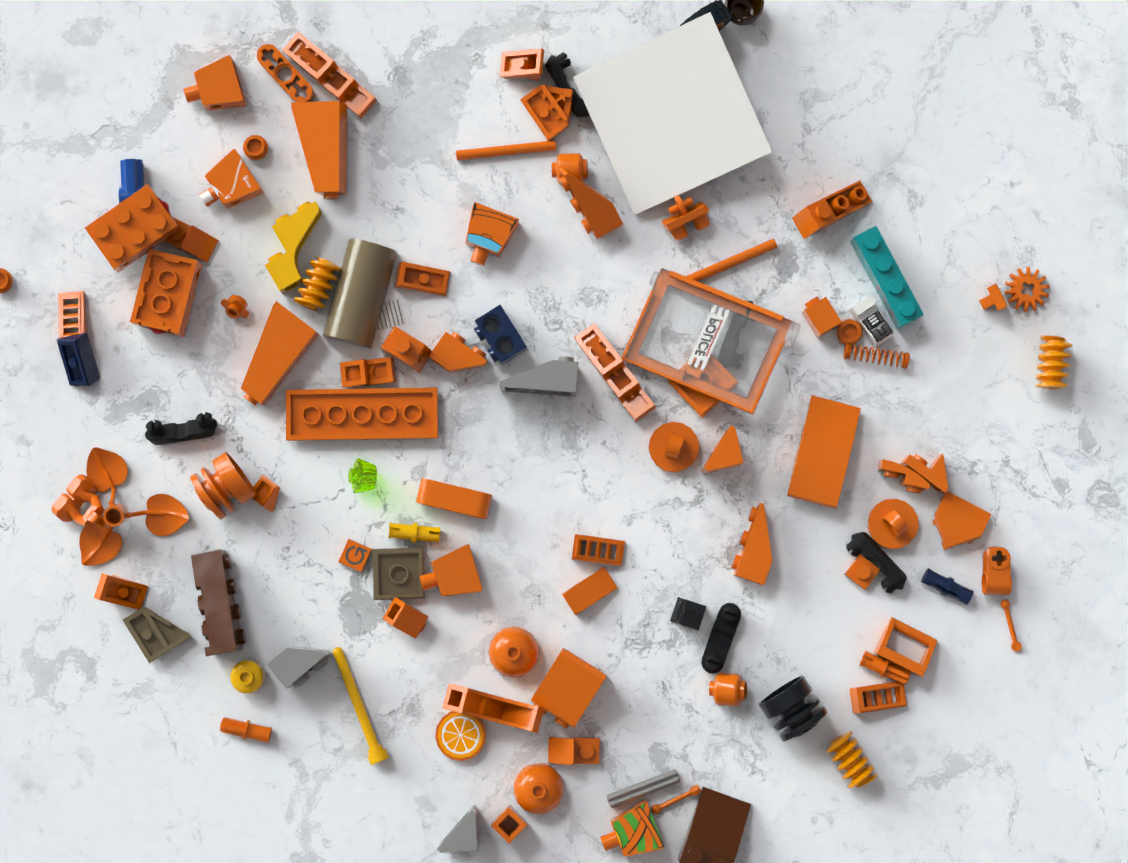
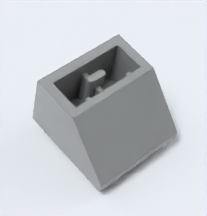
[267,647,332,688]

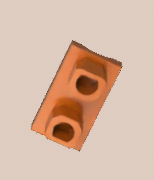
[661,195,710,241]

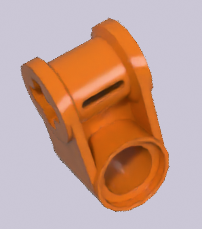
[981,546,1012,595]

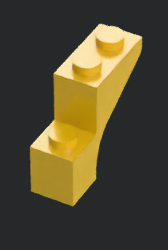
[265,201,322,294]

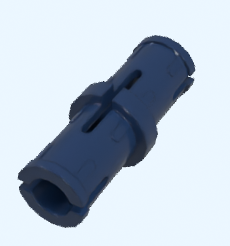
[921,568,974,605]

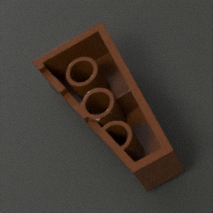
[191,549,246,657]

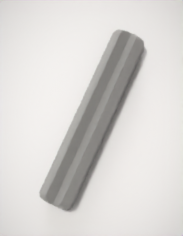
[607,770,680,808]

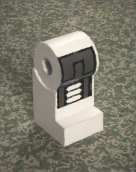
[849,295,894,347]

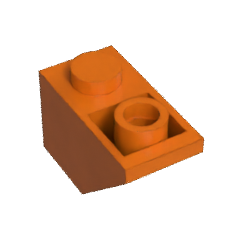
[428,332,488,373]

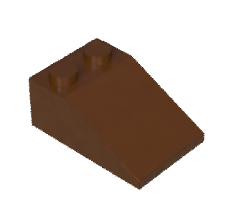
[678,787,751,863]

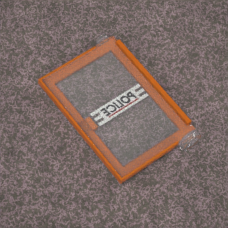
[621,268,801,415]

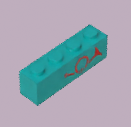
[850,226,924,330]

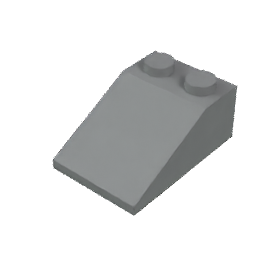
[499,356,578,397]

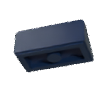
[56,333,100,386]

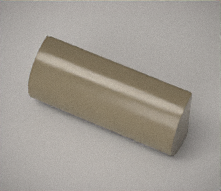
[322,239,398,349]

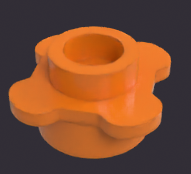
[221,295,249,318]

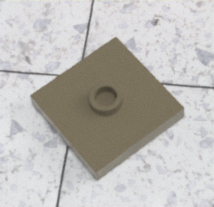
[372,547,425,600]

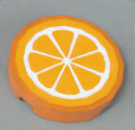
[435,711,486,761]

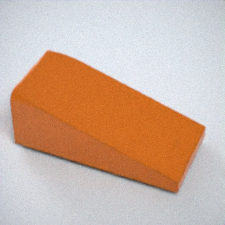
[394,261,450,296]
[562,567,618,616]

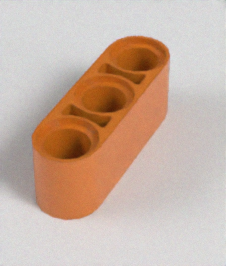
[415,478,492,520]

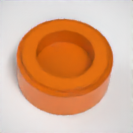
[836,319,862,345]

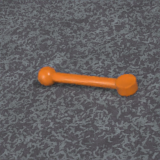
[1000,599,1022,651]
[651,785,701,814]

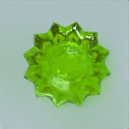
[348,458,377,493]

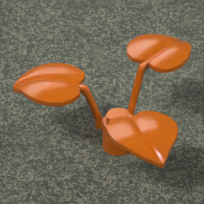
[79,447,189,566]

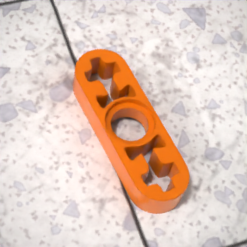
[257,44,314,102]

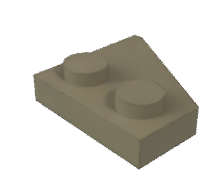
[123,606,192,664]

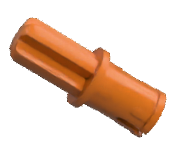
[859,651,911,684]
[220,717,272,744]

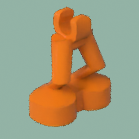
[51,474,106,529]

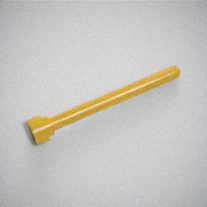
[333,647,390,765]

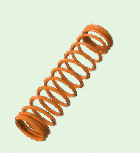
[843,343,910,369]

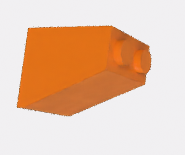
[531,648,607,728]

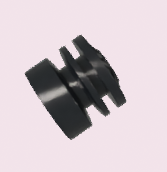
[758,675,827,742]

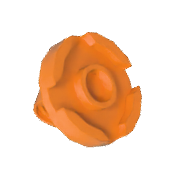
[648,422,699,473]
[867,499,919,549]

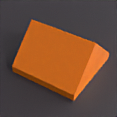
[701,425,743,474]

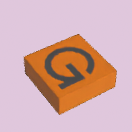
[338,539,372,572]

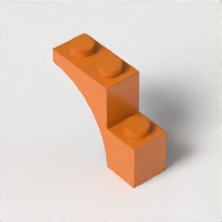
[442,683,544,733]

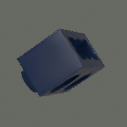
[474,305,528,365]

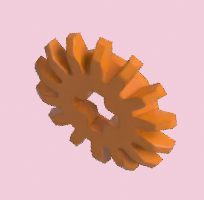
[1004,267,1050,312]

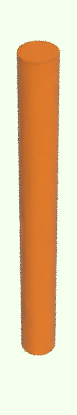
[456,140,556,161]
[684,238,778,284]

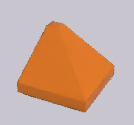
[253,475,280,512]

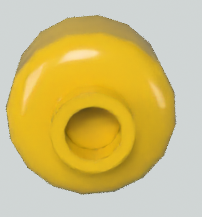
[230,660,265,694]

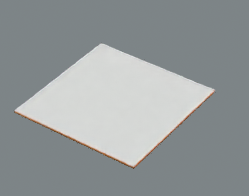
[573,12,772,215]

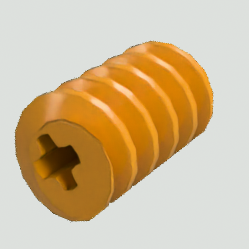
[294,256,341,313]
[1035,336,1073,390]
[826,731,878,788]

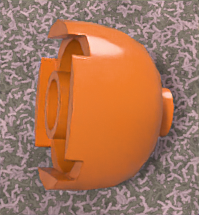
[488,626,539,677]
[513,763,564,814]

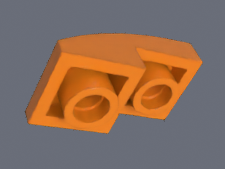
[878,459,930,494]

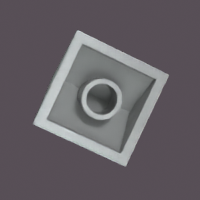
[437,805,479,853]

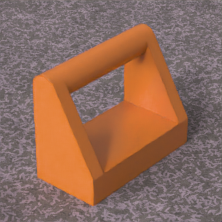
[873,617,937,677]

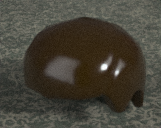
[724,0,764,26]

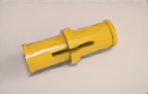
[388,522,440,543]

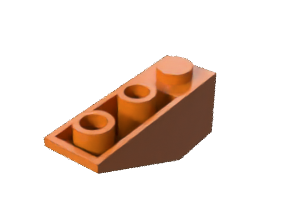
[559,167,623,239]
[792,180,873,239]
[731,503,772,585]

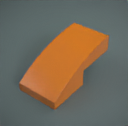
[340,357,396,388]

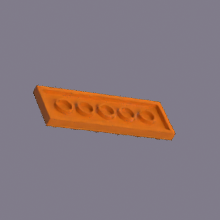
[286,387,438,441]

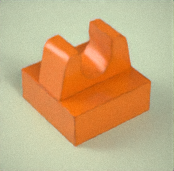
[979,284,1008,311]

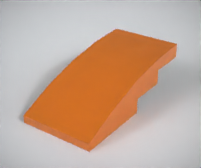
[787,395,861,509]

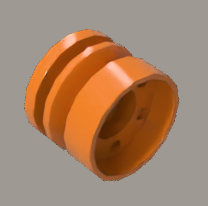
[190,452,257,520]

